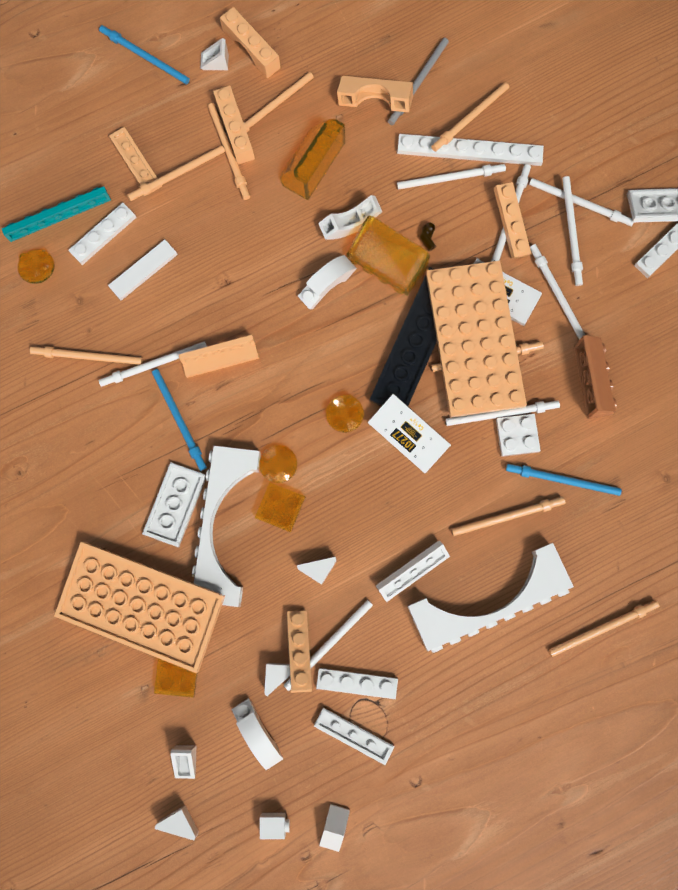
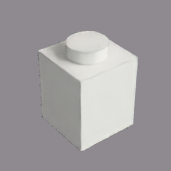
[260,813,290,839]

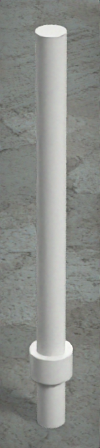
[397,164,506,190]
[491,164,531,262]
[562,176,583,286]
[529,178,634,227]
[530,244,585,340]
[98,341,207,387]
[445,400,560,426]
[283,600,373,691]

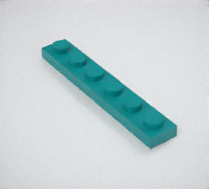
[2,186,111,242]

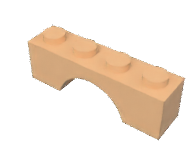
[220,7,281,78]
[337,76,413,112]
[213,86,255,165]

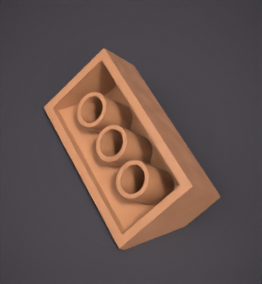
[574,335,617,419]

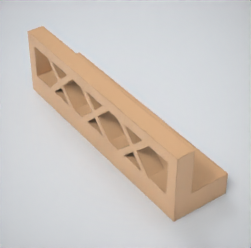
[178,335,259,378]

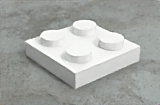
[496,414,541,457]

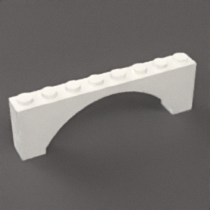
[192,446,261,607]
[407,543,574,653]

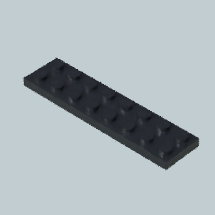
[369,267,437,406]

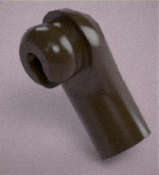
[420,222,436,251]

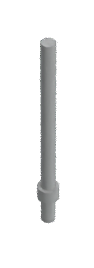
[388,38,449,125]

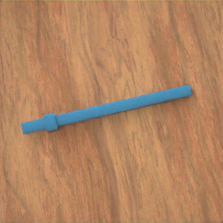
[99,25,190,85]
[152,369,207,471]
[506,464,622,496]

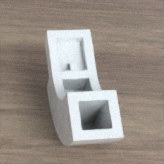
[318,195,382,240]
[298,255,357,309]
[232,698,283,770]

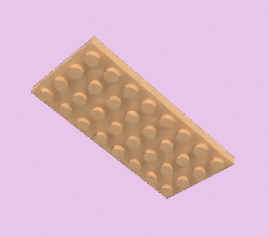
[426,261,527,418]
[54,542,225,673]

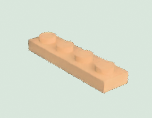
[109,127,162,195]
[494,182,531,259]
[287,611,312,693]

